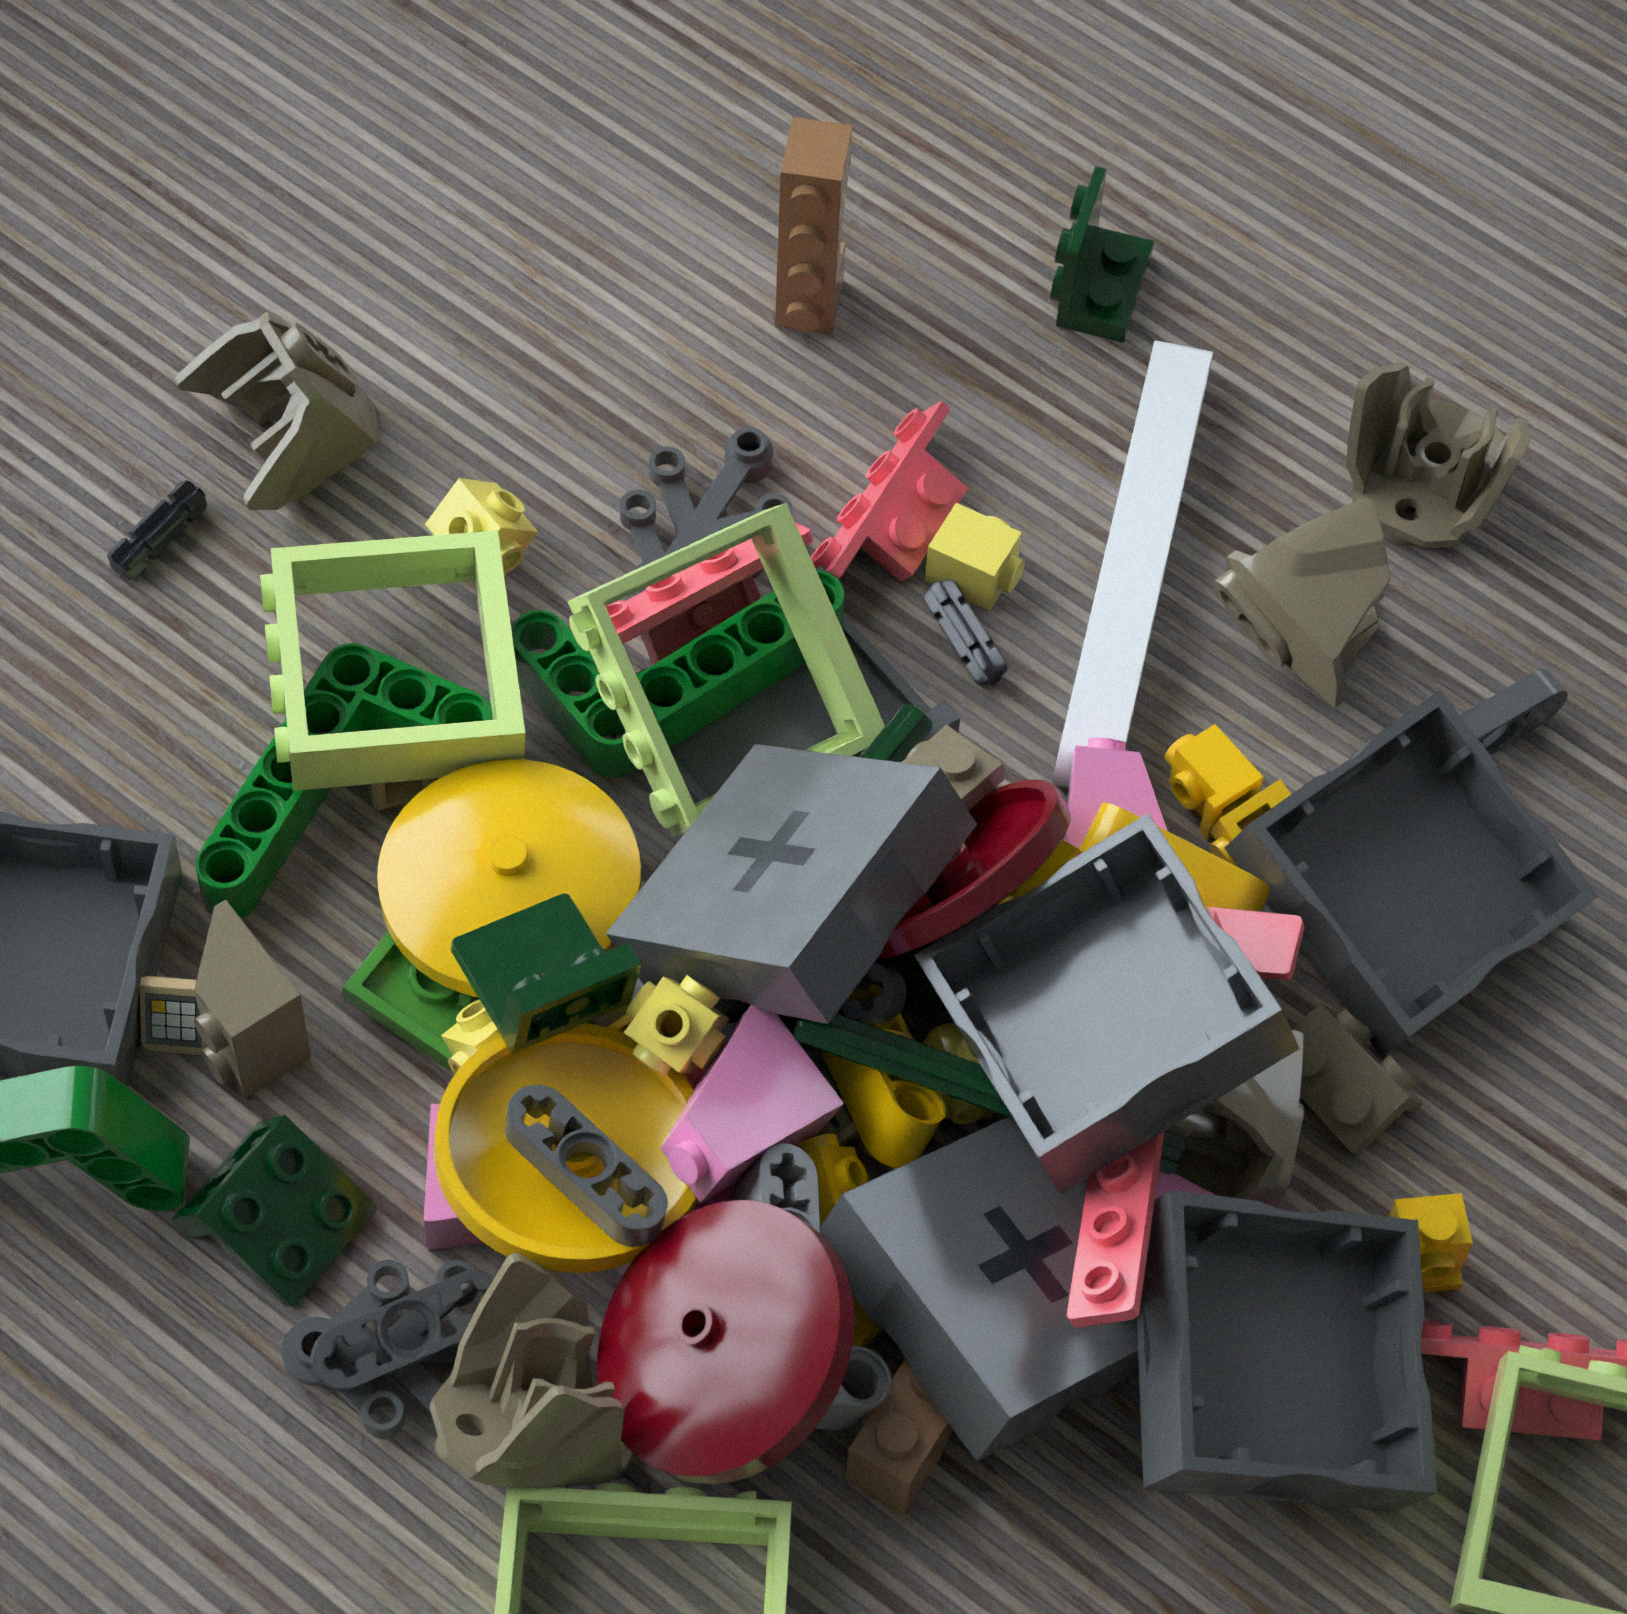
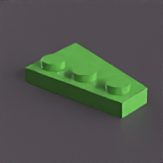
[342,931,474,1070]

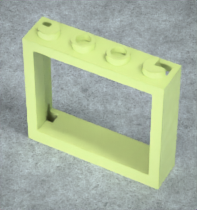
[567,503,885,836]
[260,530,525,791]
[1450,1345,1627,1614]
[494,1483,792,1614]

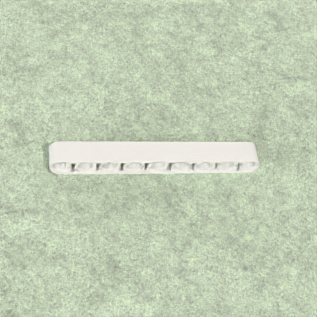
[1052,340,1213,788]

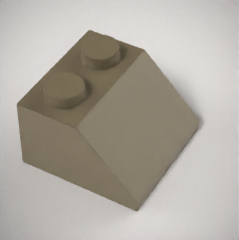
[194,900,311,1099]

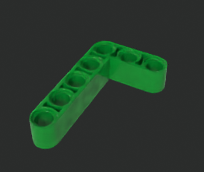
[511,570,845,778]
[195,643,492,918]
[0,1066,190,1211]

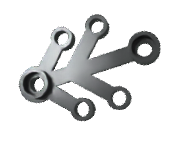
[620,427,793,596]
[282,1259,478,1439]

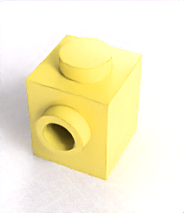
[925,503,1025,611]

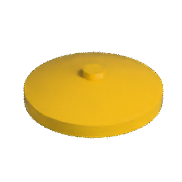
[377,759,641,997]
[434,1023,699,1273]

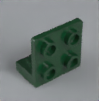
[1050,166,1154,343]
[451,893,642,1054]
[170,1115,377,1306]

